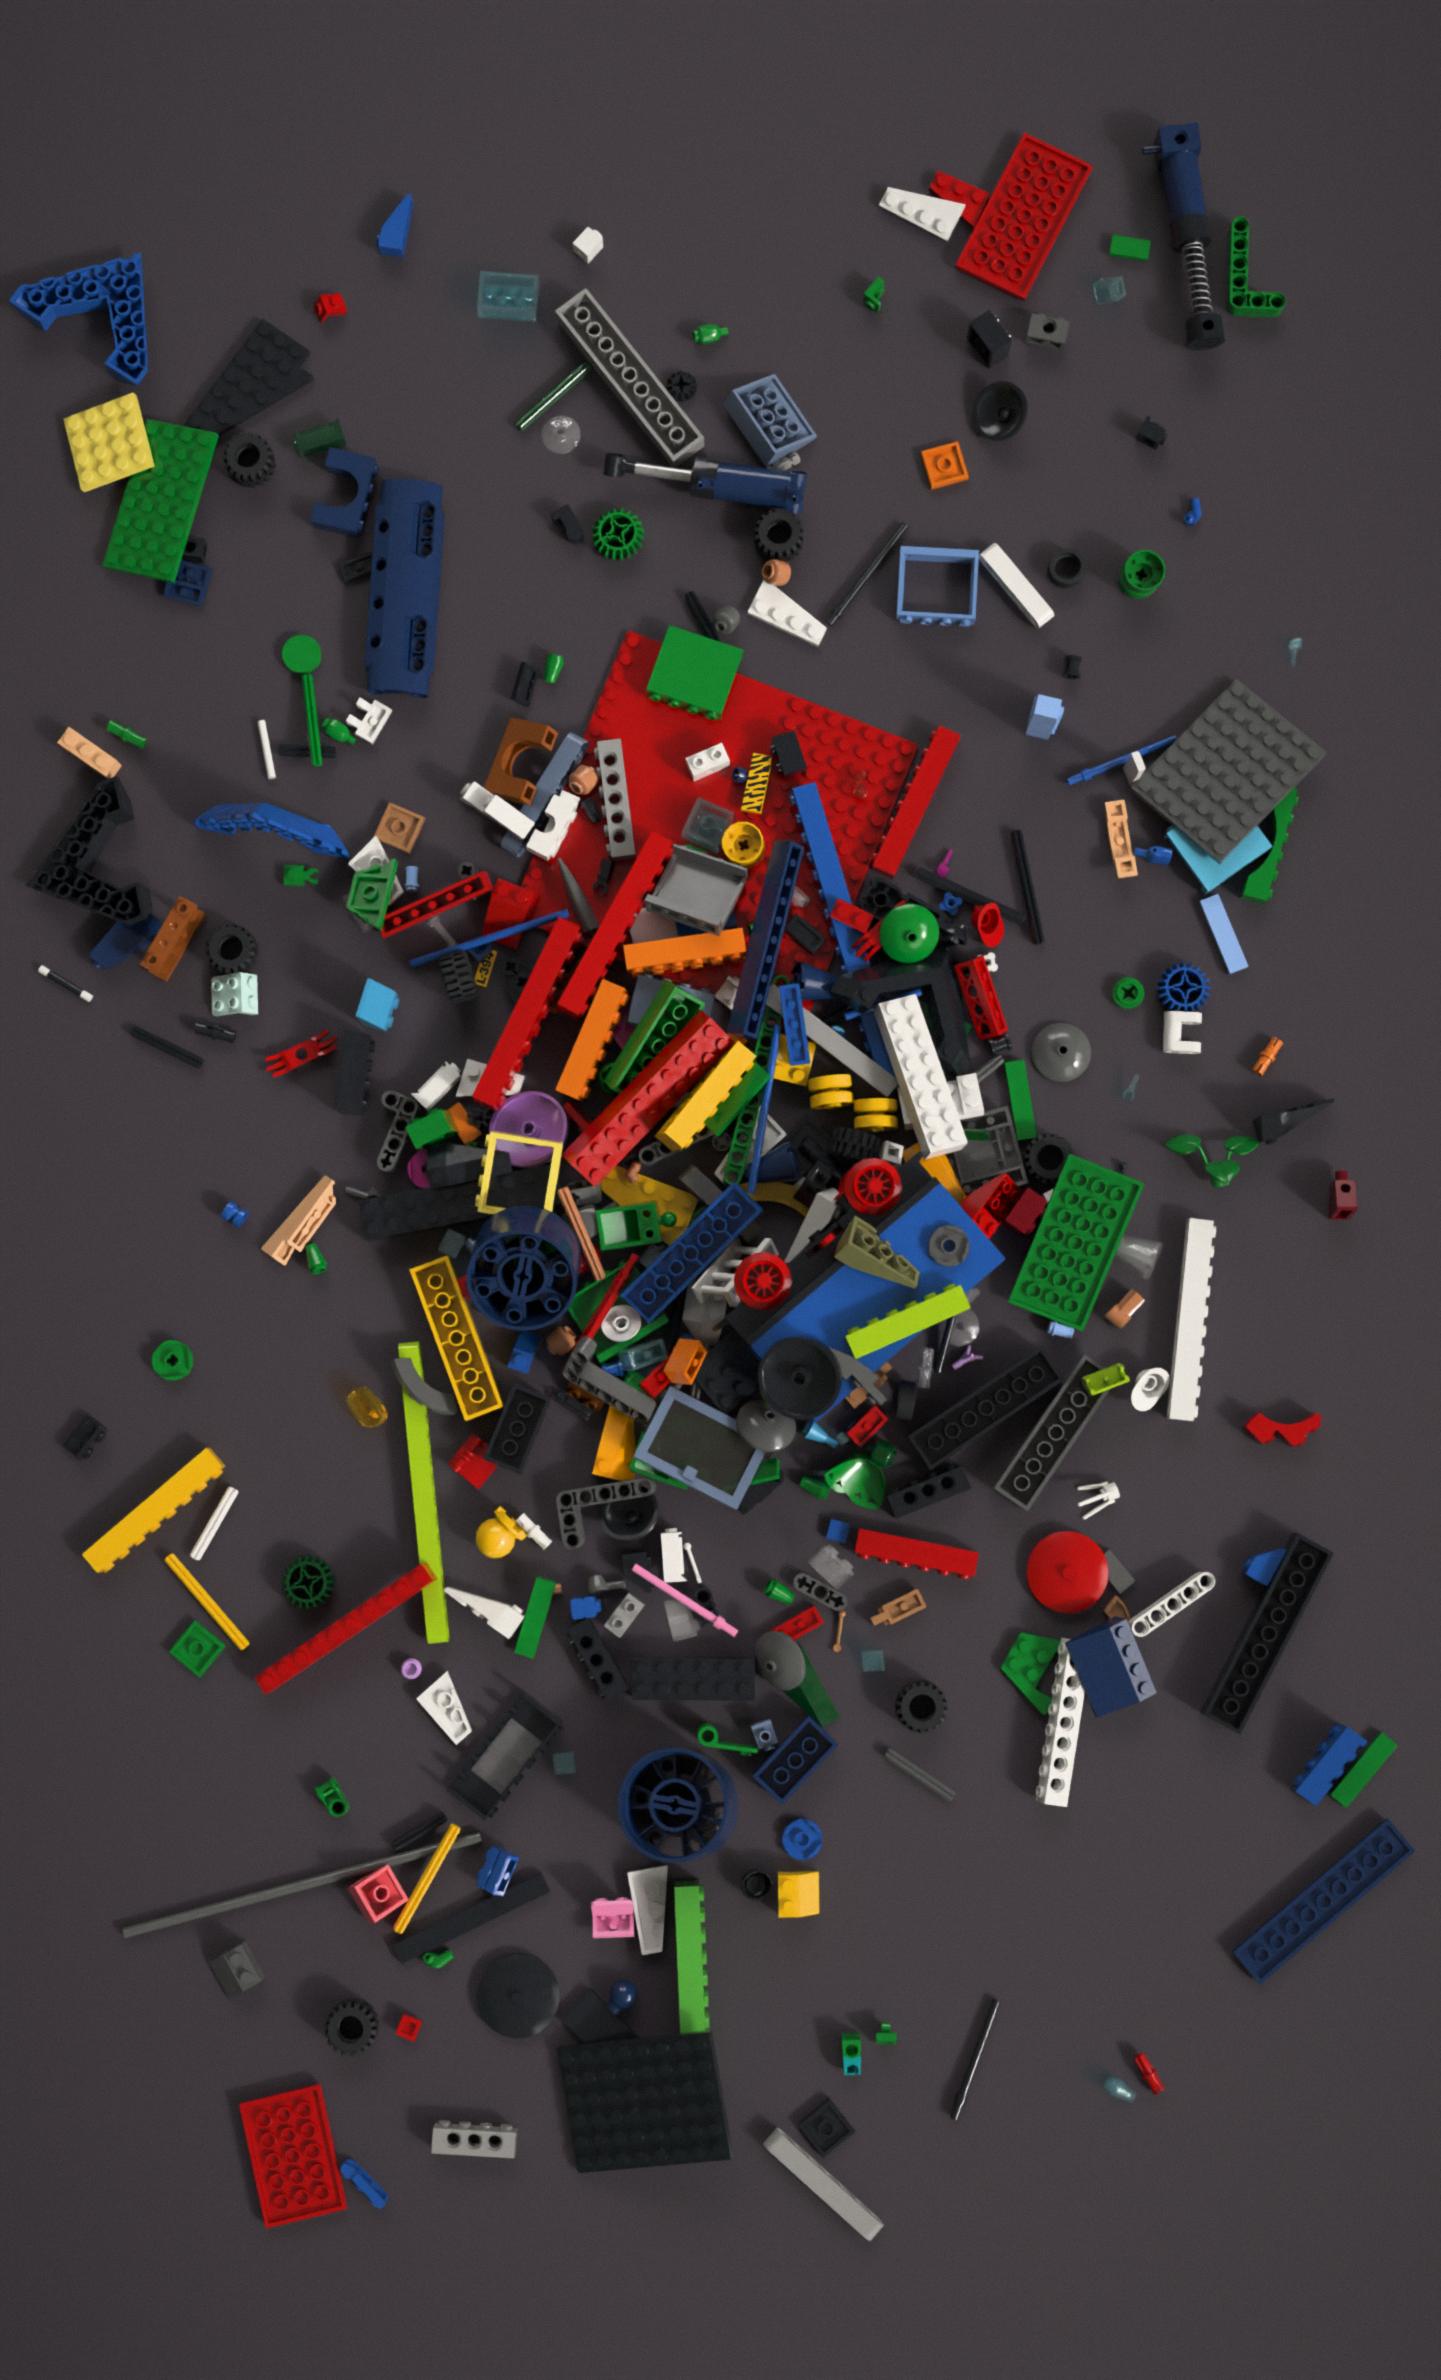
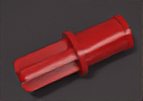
[1134,2053,1165,2095]

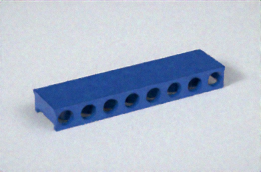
[620,1181,763,1324]

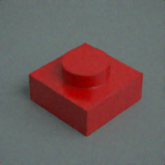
[395,2013,423,2042]

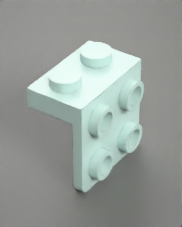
[211,972,258,1016]

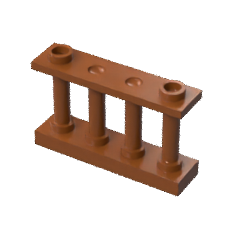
[140,896,206,982]

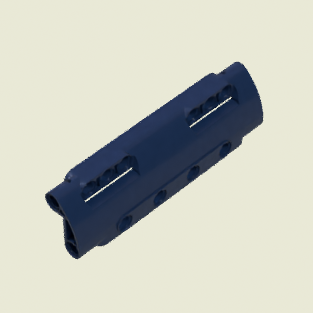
[365,479,445,698]

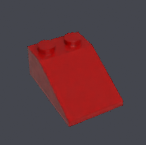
[481,878,540,950]

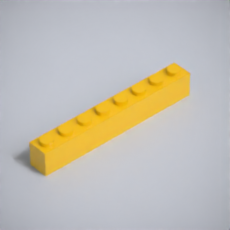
[82,1448,225,1573]

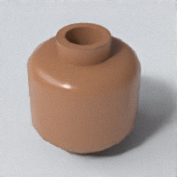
[762,559,791,586]
[569,765,598,795]
[546,1326,576,1356]

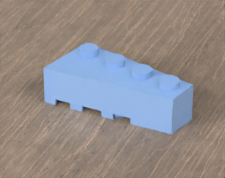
[1025,694,1064,740]

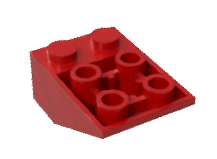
[960,1172,1023,1239]

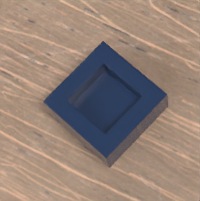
[467,934,494,963]

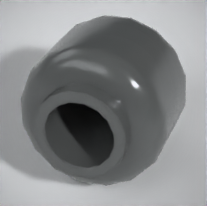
[711,605,740,635]

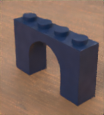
[310,447,379,538]

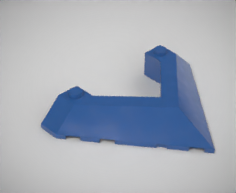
[9,252,148,386]
[193,803,351,860]

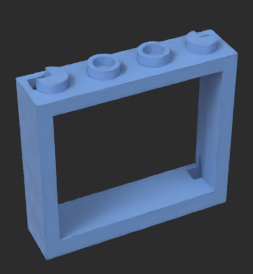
[896,546,979,627]

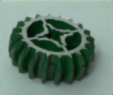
[280,1554,336,1609]

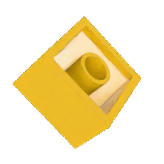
[774,1034,816,1086]
[778,1871,819,1918]

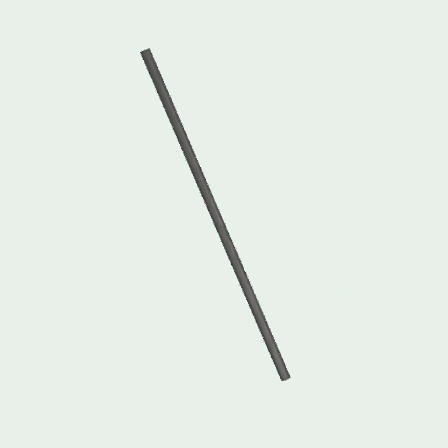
[123,1832,482,1938]

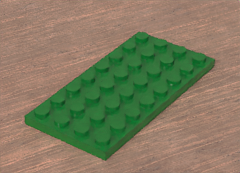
[102,419,219,583]
[1008,1153,1145,1331]

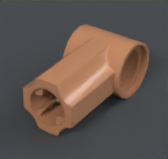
[1104,1289,1145,1330]

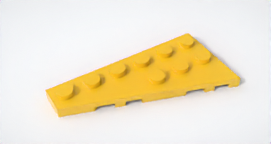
[600,1165,698,1246]

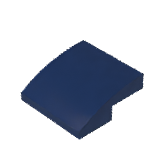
[163,560,213,607]

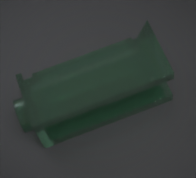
[292,418,347,458]

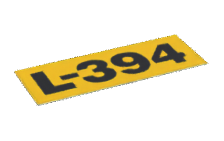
[475,951,497,987]

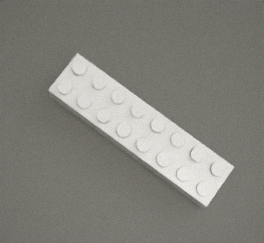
[873,994,968,1160]

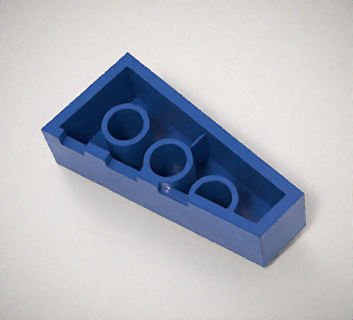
[1292,1723,1368,1806]

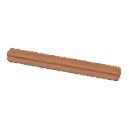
[558,1187,606,1281]

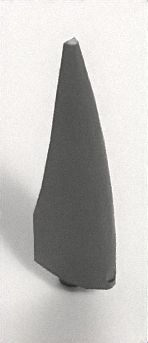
[557,857,600,939]

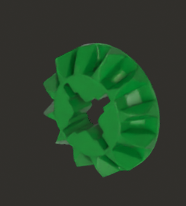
[1112,977,1144,1009]

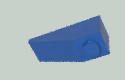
[376,194,413,258]

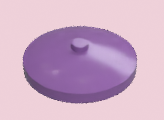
[489,1091,569,1168]

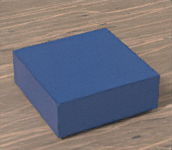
[826,1519,851,1544]

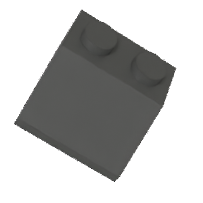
[209,1941,265,1998]

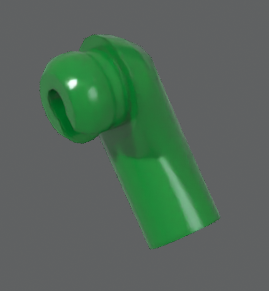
[423,1949,454,1968]

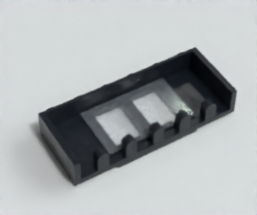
[446,1690,562,1821]

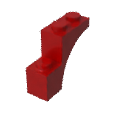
[1242,1412,1323,1447]

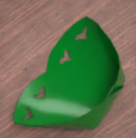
[824,1453,885,1509]

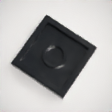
[797,2097,855,2158]

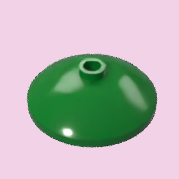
[879,903,939,963]

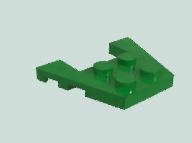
[1000,1632,1072,1716]

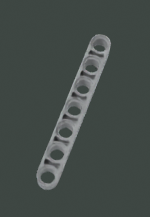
[763,2127,884,2241]

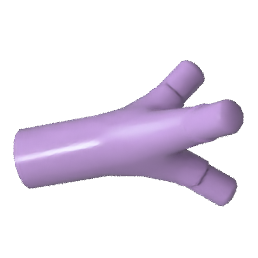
[951,1345,983,1370]

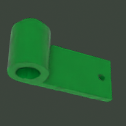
[696,1723,758,1756]

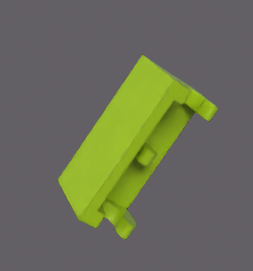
[1082,1363,1130,1396]

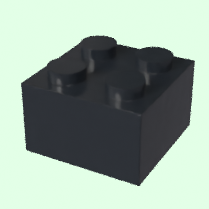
[967,310,1012,369]

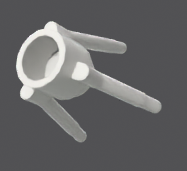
[1077,1481,1120,1520]

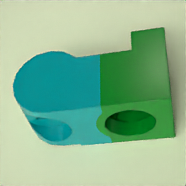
[841,2033,861,2076]

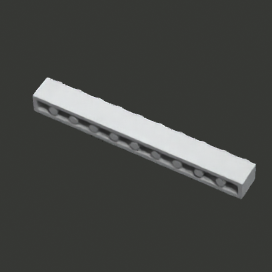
[1166,1218,1216,1421]

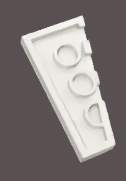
[879,187,966,242]
[627,1864,668,1955]

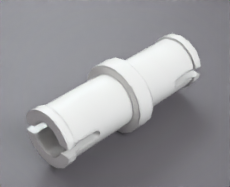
[515,1513,552,1550]

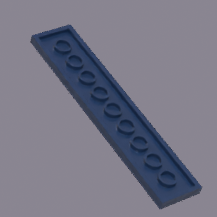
[1232,1818,1415,1985]

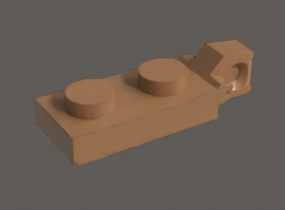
[845,1362,892,1409]
[870,1588,927,1626]

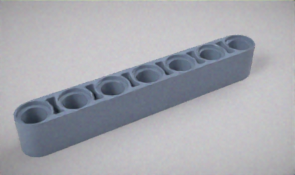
[501,732,589,857]

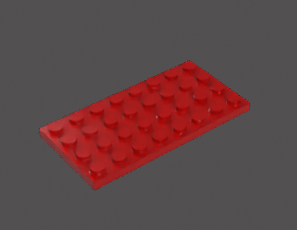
[955,132,1093,301]

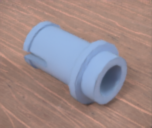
[404,866,420,893]
[1047,1321,1074,1339]

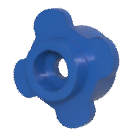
[939,892,962,915]

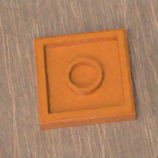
[920,441,969,490]

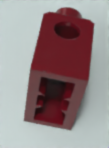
[1329,1171,1358,1220]

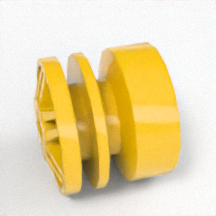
[722,822,765,868]

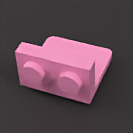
[591,1897,634,1938]

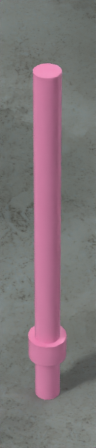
[632,1564,738,1637]

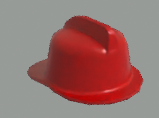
[971,903,1004,947]

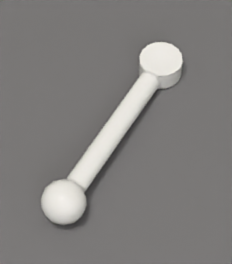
[683,1542,702,1584]

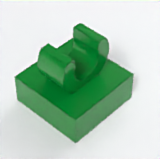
[875,2023,897,2045]

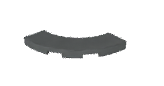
[390,1358,458,1415]

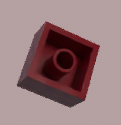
[1001,1187,1048,1237]

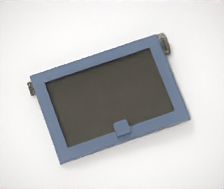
[633,1386,773,1510]

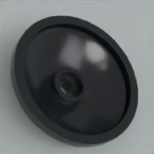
[972,381,1028,441]
[600,1485,659,1542]

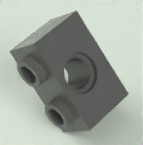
[1025,313,1070,351]

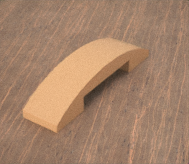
[1104,800,1138,878]

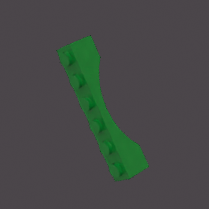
[1240,788,1299,905]

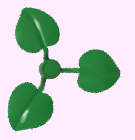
[1164,1134,1259,1187]

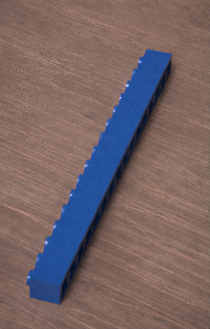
[789,782,900,1092]

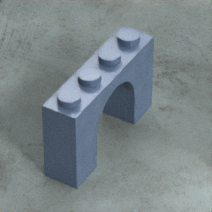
[625,973,715,1027]

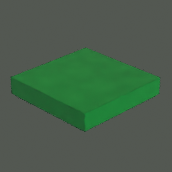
[169,1620,227,1678]

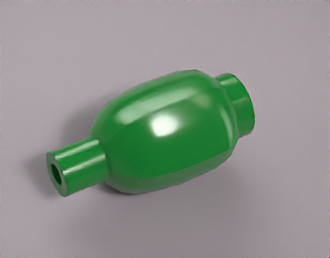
[692,324,728,345]
[321,717,356,745]

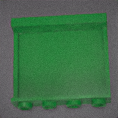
[646,625,744,720]
[568,1259,669,1363]

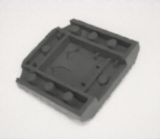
[945,1106,1028,1196]

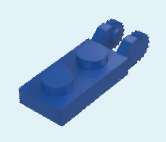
[340,2158,390,2209]

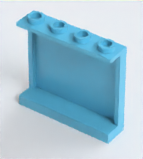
[1163,825,1273,895]

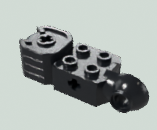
[857,878,967,946]

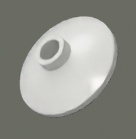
[601,1305,641,1342]

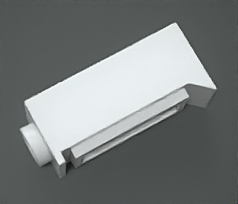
[411,1062,461,1111]
[661,1528,687,1583]

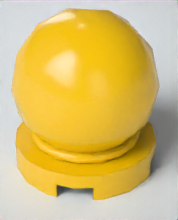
[475,1506,528,1558]

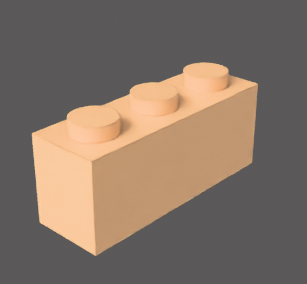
[57,727,121,779]

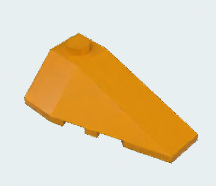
[902,1142,966,1205]
[592,1405,636,1481]

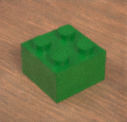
[405,1108,459,1150]

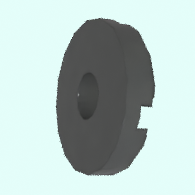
[928,1225,970,1267]

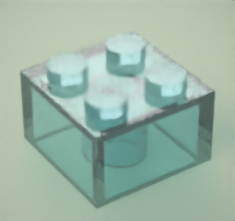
[682,797,735,854]

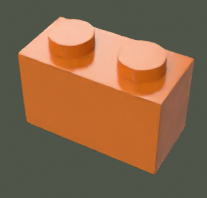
[663,1338,707,1385]

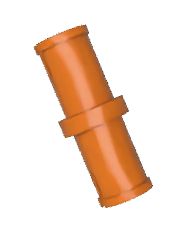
[1251,1037,1283,1077]

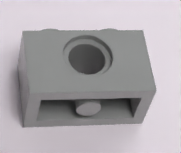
[604,1592,645,1638]

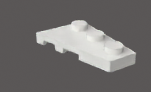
[348,836,404,906]
[456,1059,525,1097]
[416,1671,472,1745]

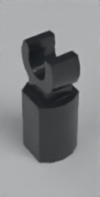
[593,858,615,895]

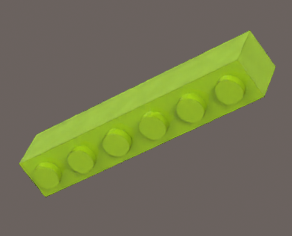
[844,1283,971,1359]

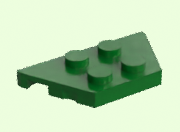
[346,859,398,931]

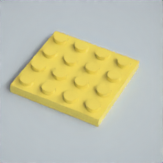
[63,392,155,492]

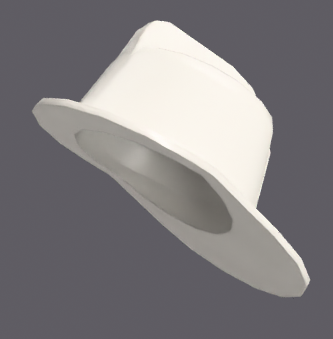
[1131,1368,1170,1411]

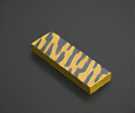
[741,753,773,814]

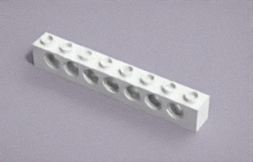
[1036,1638,1085,1807]

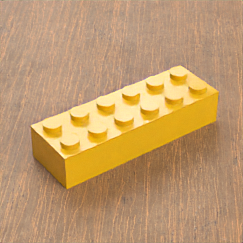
[655,1041,756,1152]

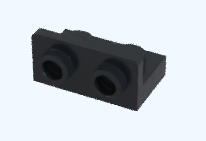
[62,1413,107,1460]

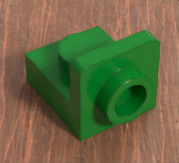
[863,276,885,313]

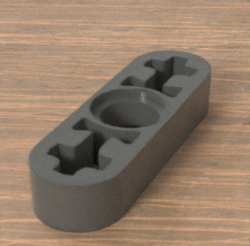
[793,1573,847,1611]

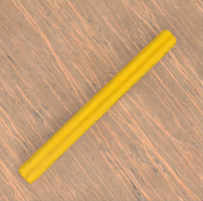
[164,1553,249,1650]
[393,1823,460,1934]

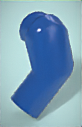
[1183,498,1202,526]

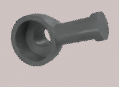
[588,1575,626,1595]

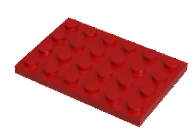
[239,2083,348,2229]

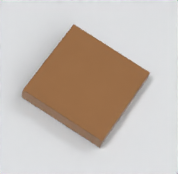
[373,802,426,854]

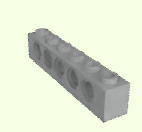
[594,738,636,861]

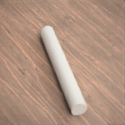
[257,720,276,779]

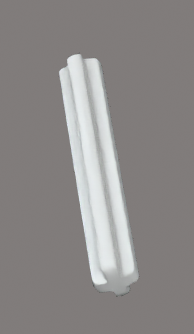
[190,1487,238,1560]

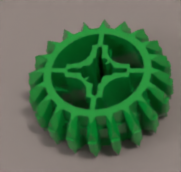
[592,507,644,561]

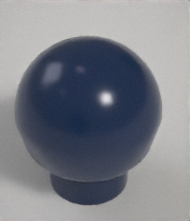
[606,1980,638,2015]

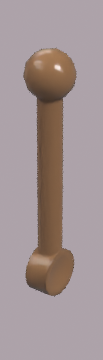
[833,1610,846,1652]

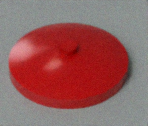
[1026,1531,1108,1613]

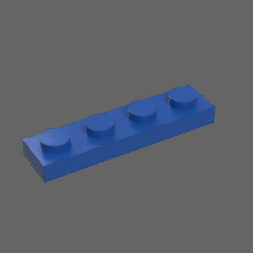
[779,983,811,1066]

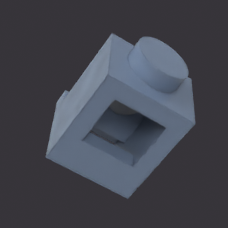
[751,1718,778,1751]

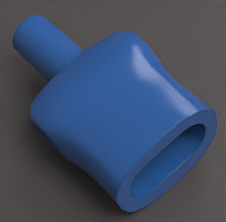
[1134,846,1173,866]

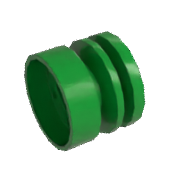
[1118,550,1165,599]

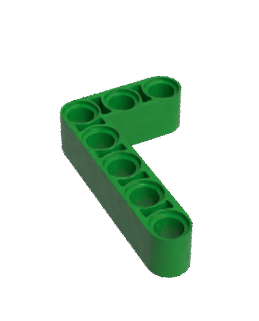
[1226,216,1286,317]

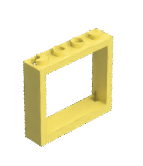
[475,1131,564,1215]

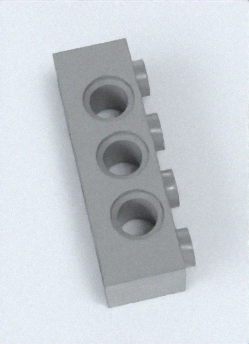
[431,2120,517,2158]

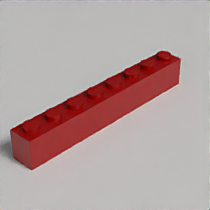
[870,725,961,880]

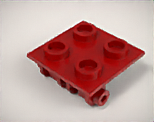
[448,1433,497,1489]

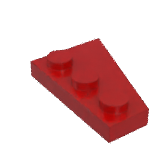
[929,170,990,230]

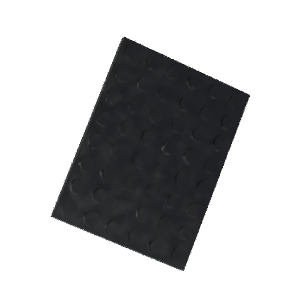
[557,2030,734,2173]

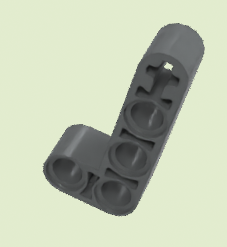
[377,1091,420,1173]

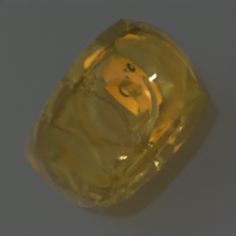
[347,1386,388,1427]

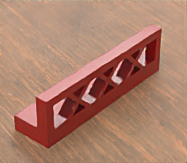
[954,955,1008,1040]

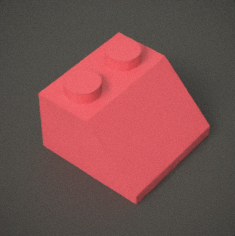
[348,1864,409,1924]

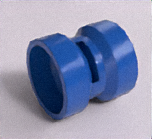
[221,1201,249,1228]

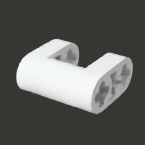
[1163,1011,1202,1054]

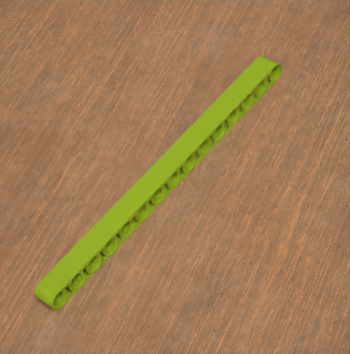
[398,1341,449,1644]

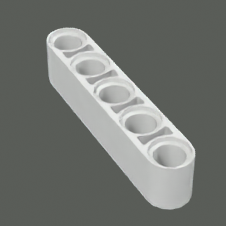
[979,543,1054,628]
[1128,1572,1215,1637]

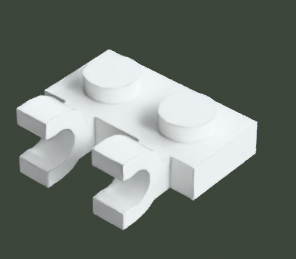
[346,698,392,745]

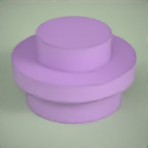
[401,1658,422,1679]

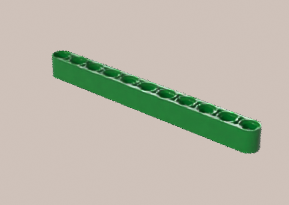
[723,975,790,1187]

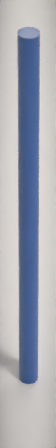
[409,909,569,967]
[747,1025,782,1194]

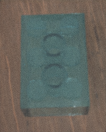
[477,271,540,322]

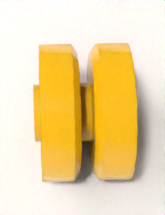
[807,1074,854,1109]
[854,1098,898,1132]

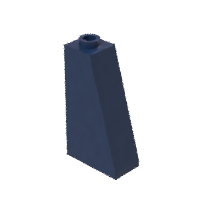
[89,914,163,971]

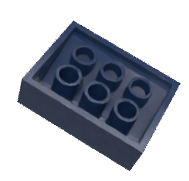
[1065,1616,1157,1717]

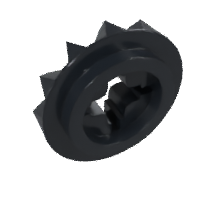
[666,370,697,402]

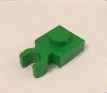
[283,865,319,887]

